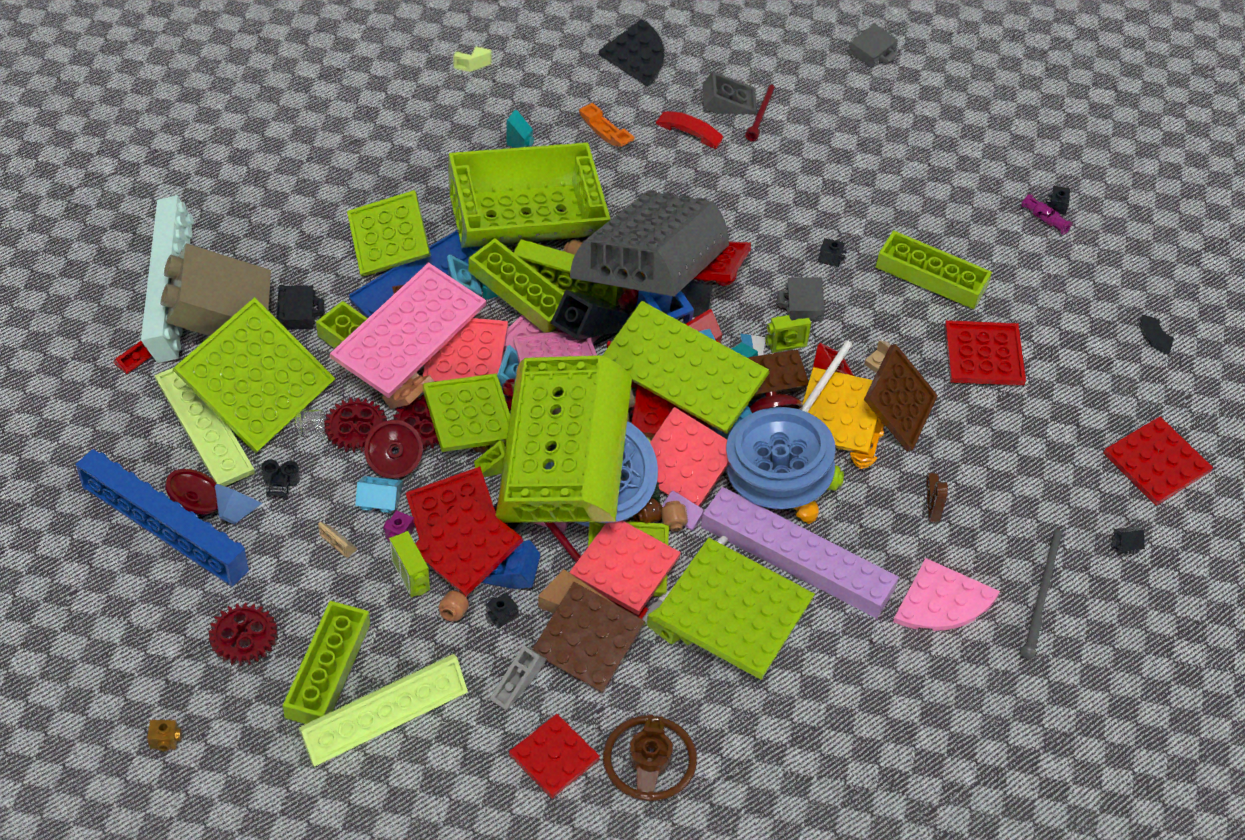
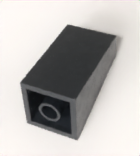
[550,290,630,340]

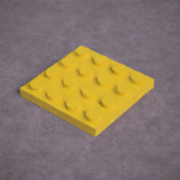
[801,367,878,455]

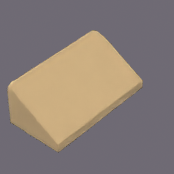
[318,522,357,558]

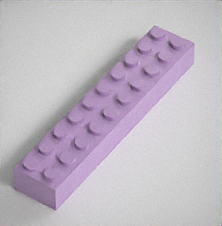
[701,487,899,619]

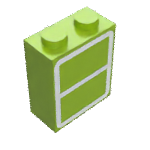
[389,531,430,598]

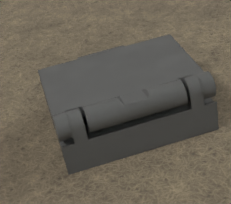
[848,23,898,68]
[777,277,824,322]

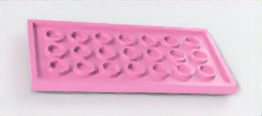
[330,263,486,398]

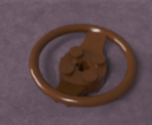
[603,714,697,801]

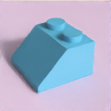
[355,476,403,513]

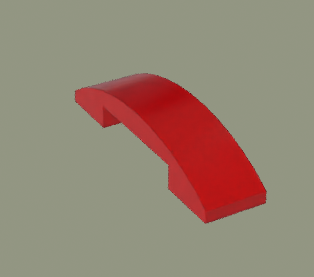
[655,111,724,149]

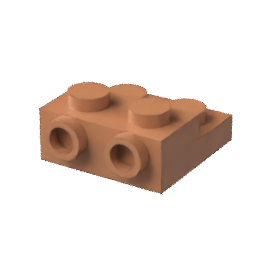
[382,372,434,409]

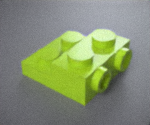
[765,315,811,353]

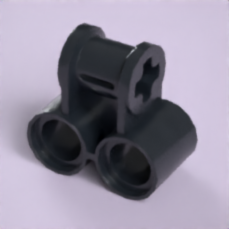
[261,459,300,498]

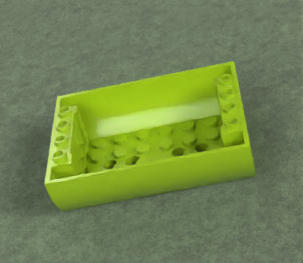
[496,355,632,523]

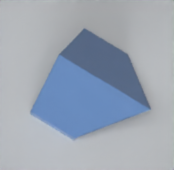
[215,484,262,524]

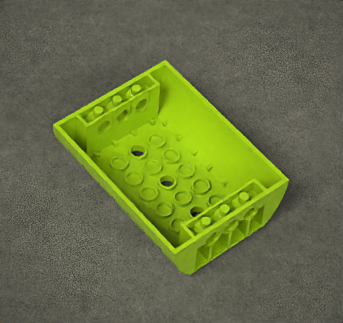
[448,142,611,248]

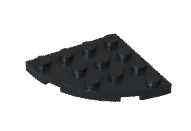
[598,18,664,87]

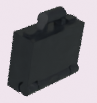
[277,285,325,330]

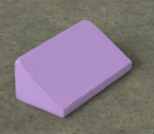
[662,491,704,531]

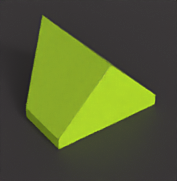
[474,440,505,477]

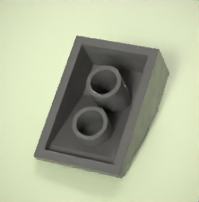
[702,71,757,114]

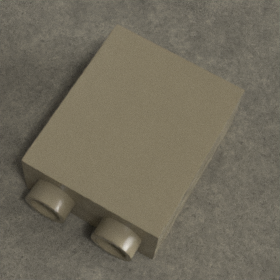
[160,243,271,336]

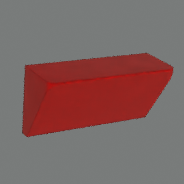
[113,341,152,375]

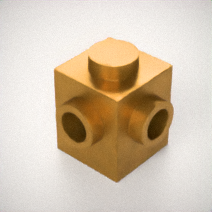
[147,720,182,751]

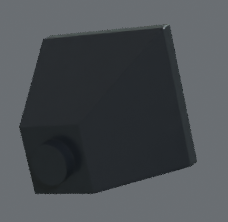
[670,280,713,320]

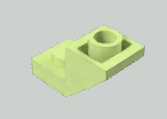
[453,47,492,72]

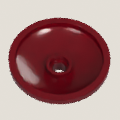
[750,392,803,413]
[364,420,423,479]
[165,469,218,514]

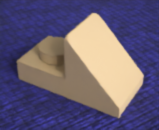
[864,340,891,373]

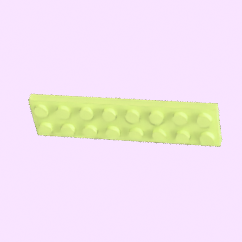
[155,368,255,486]
[299,654,468,767]

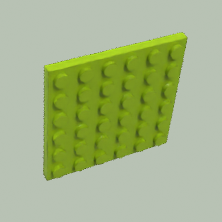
[173,297,335,453]
[652,537,815,680]

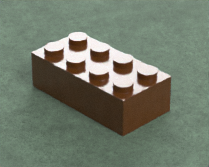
[747,349,809,400]

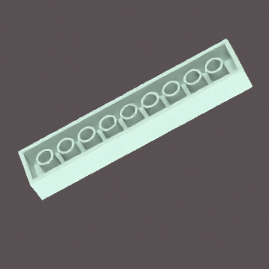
[141,195,194,363]

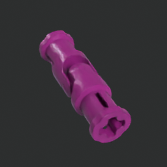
[1021,194,1072,235]

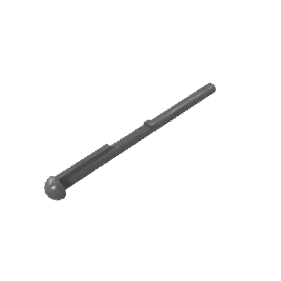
[1020,530,1062,659]

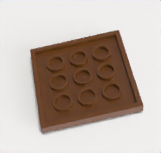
[864,344,938,451]
[533,582,645,694]

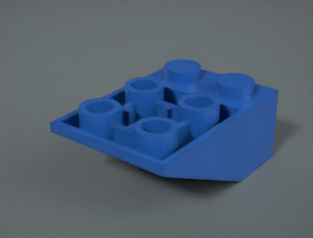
[481,540,541,589]

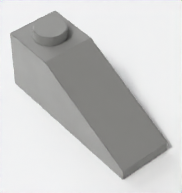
[490,645,547,710]

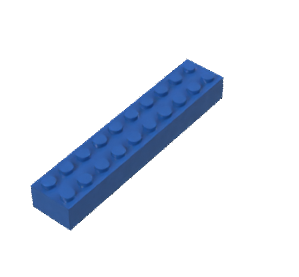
[76,449,249,587]

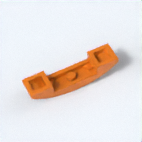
[579,103,635,147]

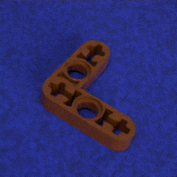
[926,473,948,522]

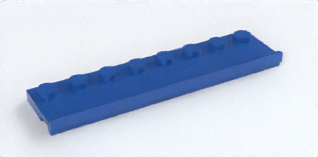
[349,230,484,318]

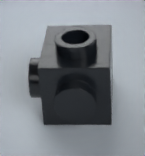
[1046,186,1071,215]
[818,238,847,267]
[1112,526,1145,554]
[485,592,518,629]

